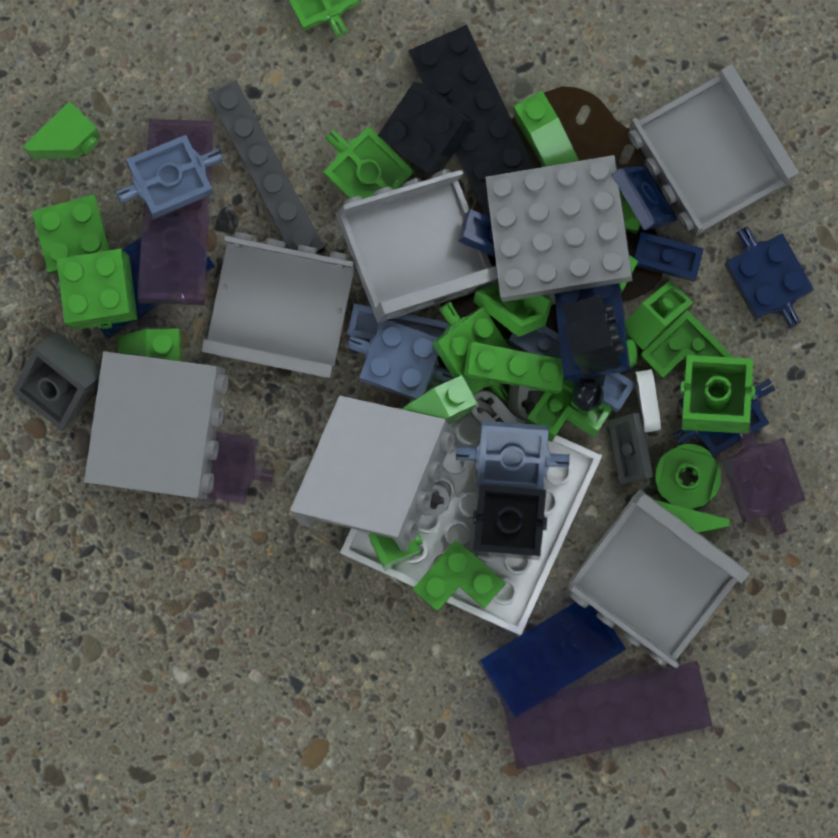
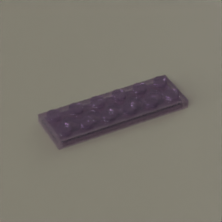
[138,119,215,305]
[503,661,713,769]

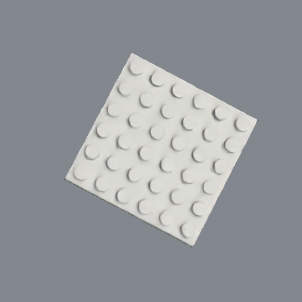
[340,379,602,636]

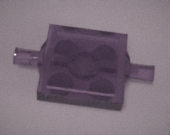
[722,425,806,535]
[207,432,275,505]

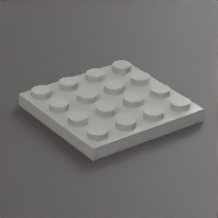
[485,155,633,302]

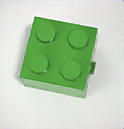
[57,248,138,330]
[681,355,755,434]

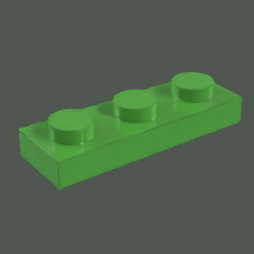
[464,342,563,394]

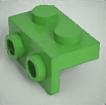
[473,283,553,337]

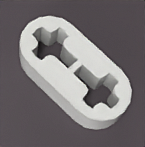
[635,369,661,432]

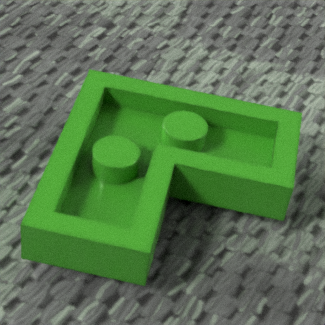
[639,310,733,379]
[524,378,612,442]
[412,540,506,612]

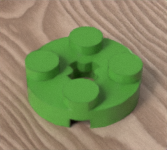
[654,444,721,510]

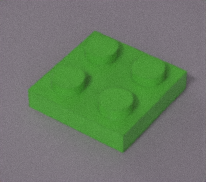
[32,194,110,275]

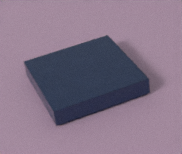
[611,165,677,230]

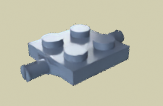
[115,135,223,219]
[347,320,454,400]
[456,421,570,489]

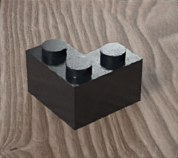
[563,295,625,377]

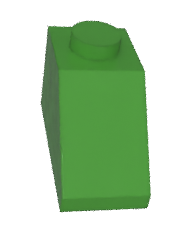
[23,101,101,159]
[625,280,693,350]
[117,329,183,362]
[402,375,478,424]
[368,533,423,571]

